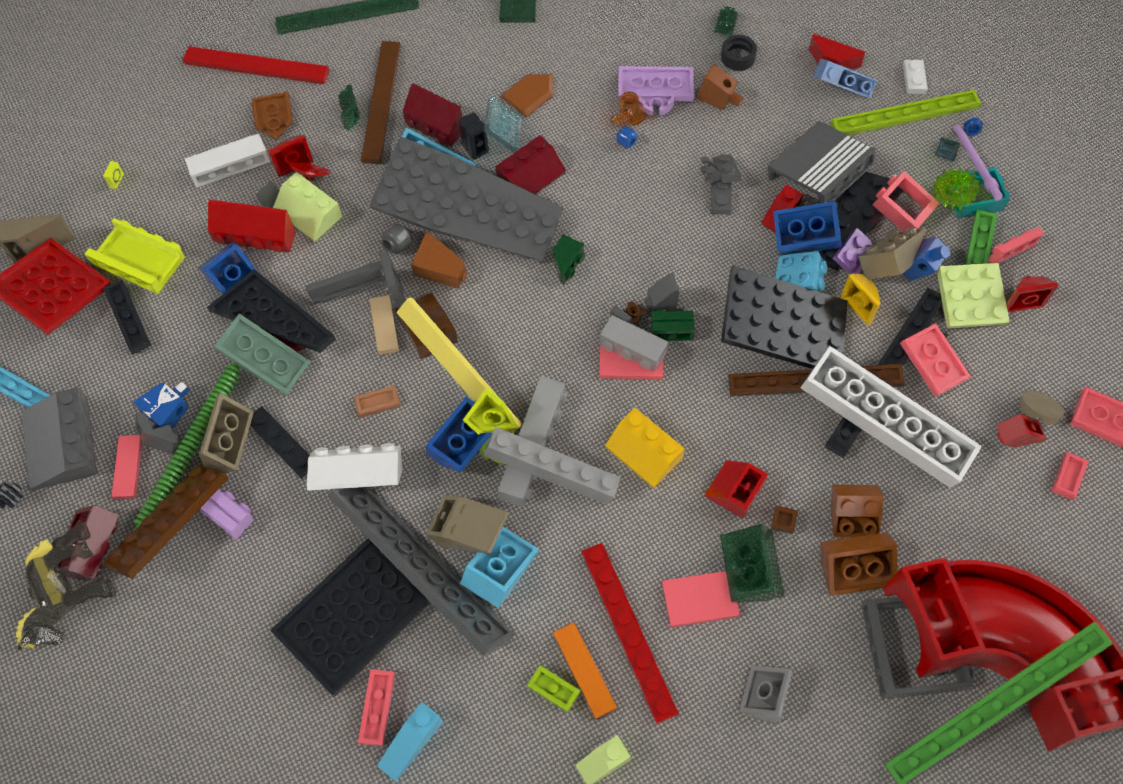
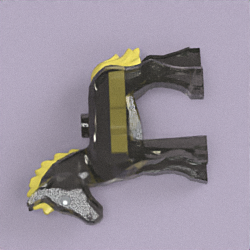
[16,522,116,651]

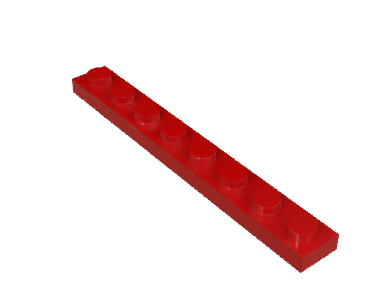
[581,543,679,725]

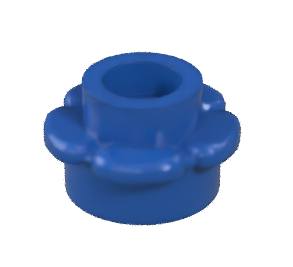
[963,117,983,136]

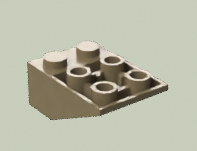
[0,214,76,263]
[858,227,926,279]
[425,495,508,554]

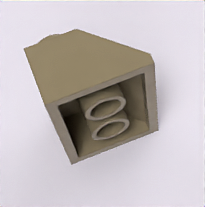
[200,393,254,473]

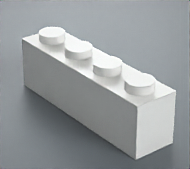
[185,133,270,187]

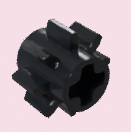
[0,481,23,509]

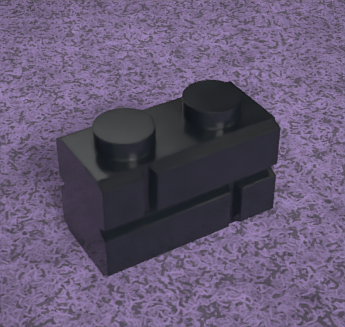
[459,113,489,159]

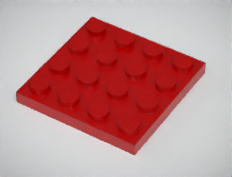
[0,238,111,336]

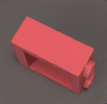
[873,171,939,231]

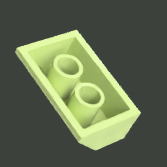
[273,172,343,242]

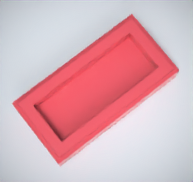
[1051,452,1088,501]

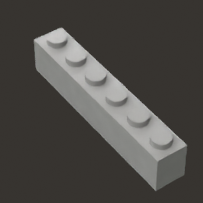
[498,376,568,507]
[483,427,621,504]

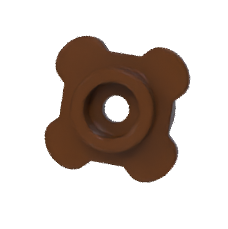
[623,302,646,324]

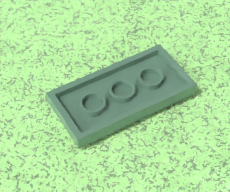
[213,314,311,397]

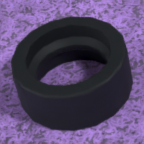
[721,35,757,71]

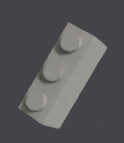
[600,315,668,372]

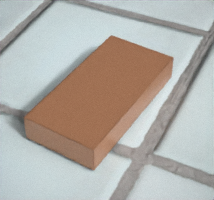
[354,385,401,418]

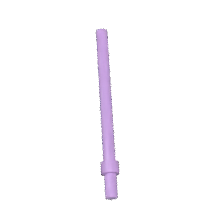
[954,125,1003,201]

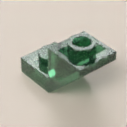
[714,6,739,35]
[338,84,360,131]

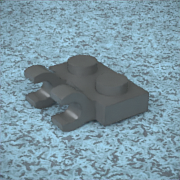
[701,154,741,183]

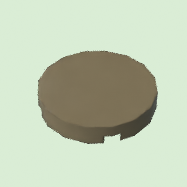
[1019,390,1064,424]

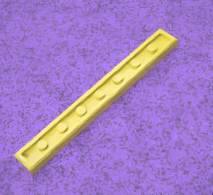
[396,297,522,434]

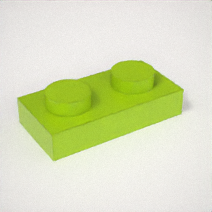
[527,665,580,713]

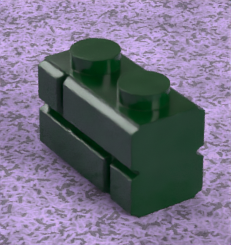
[650,308,695,341]

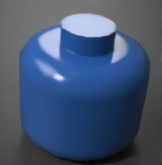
[616,127,638,149]

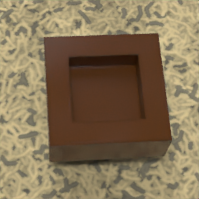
[771,505,798,534]

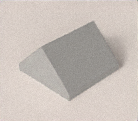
[740,665,793,724]

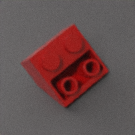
[704,460,768,519]

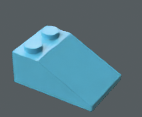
[460,527,539,608]

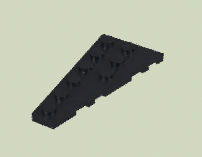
[821,171,904,270]
[207,269,336,353]

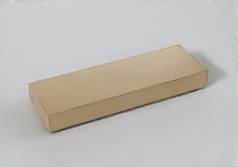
[369,295,399,355]

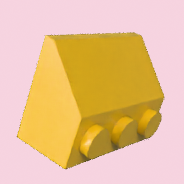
[605,407,685,488]

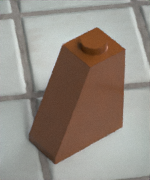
[411,232,467,289]

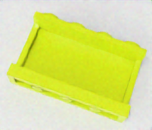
[85,218,185,294]

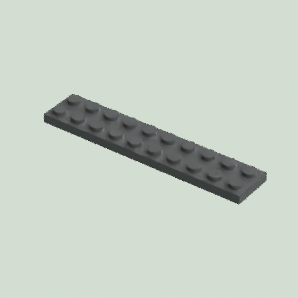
[328,487,514,656]

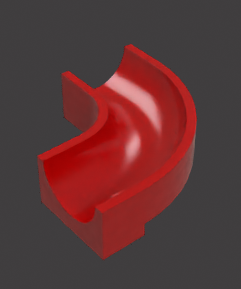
[882,557,1123,752]

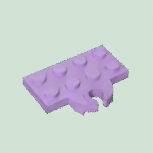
[618,66,694,115]

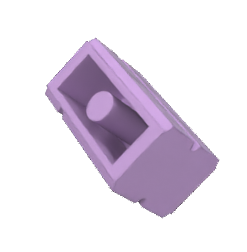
[199,489,254,539]

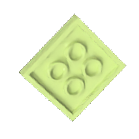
[937,263,1010,328]

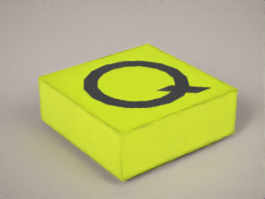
[103,161,124,189]

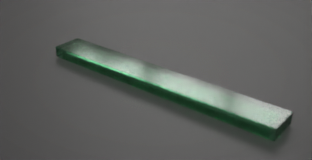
[275,0,420,35]

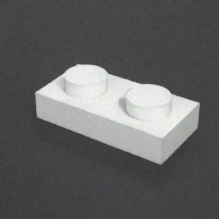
[903,60,928,94]

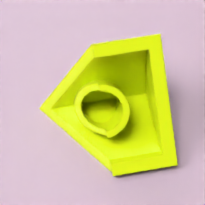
[463,387,518,435]

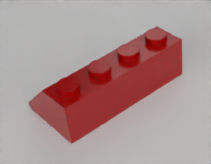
[208,199,296,252]

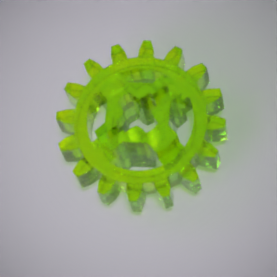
[933,167,979,210]

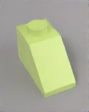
[575,735,631,784]

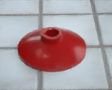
[290,163,330,181]

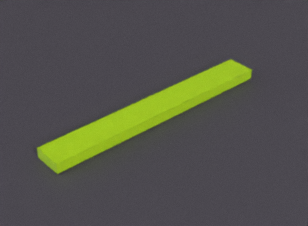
[830,89,982,135]

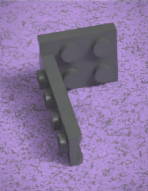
[305,250,406,310]

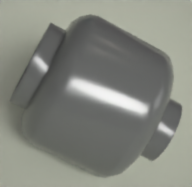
[382,224,412,254]

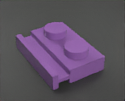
[833,228,873,274]

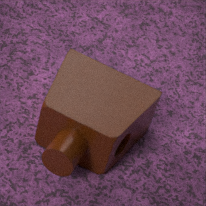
[696,64,743,110]

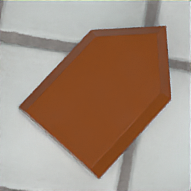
[500,74,553,118]
[251,92,293,140]

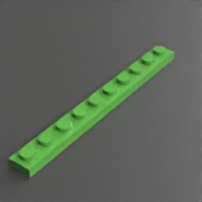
[885,622,1113,784]

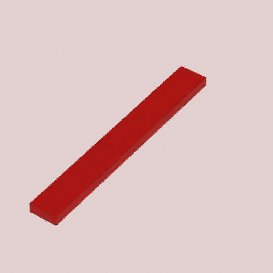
[183,46,329,84]

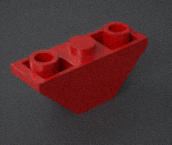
[809,33,866,70]

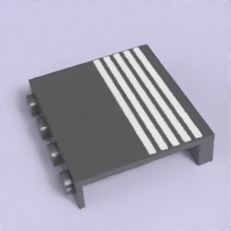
[768,121,876,204]

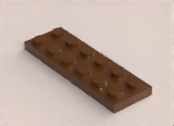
[103,465,229,579]

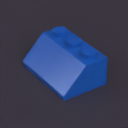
[773,201,842,256]
[425,397,492,473]

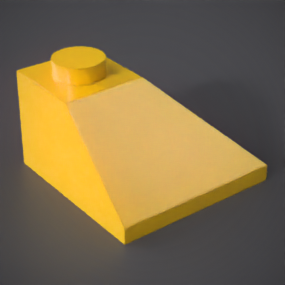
[840,274,881,326]

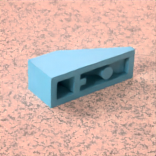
[377,702,444,782]

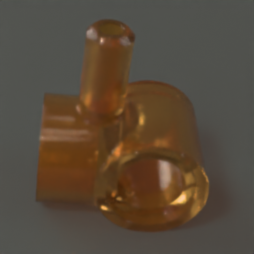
[611,92,646,126]

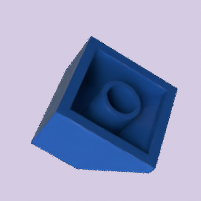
[198,243,258,294]

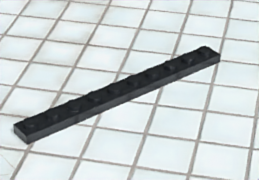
[824,288,943,459]

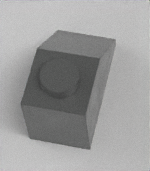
[644,272,679,311]

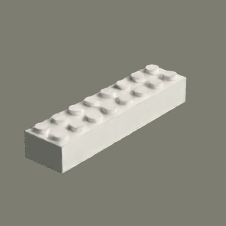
[800,346,982,488]

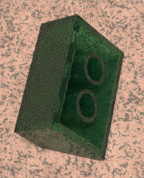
[720,524,785,602]

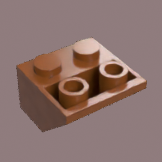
[830,484,884,537]

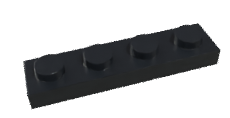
[103,279,152,355]
[250,406,310,479]

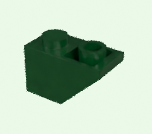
[553,234,586,285]

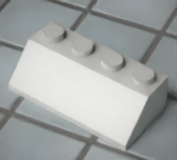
[307,443,403,491]

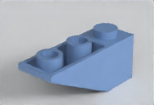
[813,59,878,98]

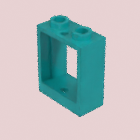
[945,167,1010,218]

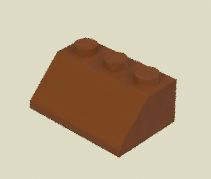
[820,532,898,596]

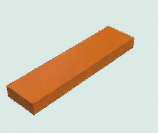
[553,622,617,720]

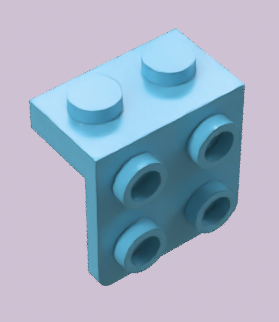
[775,251,827,292]

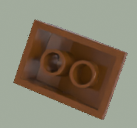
[394,293,458,359]

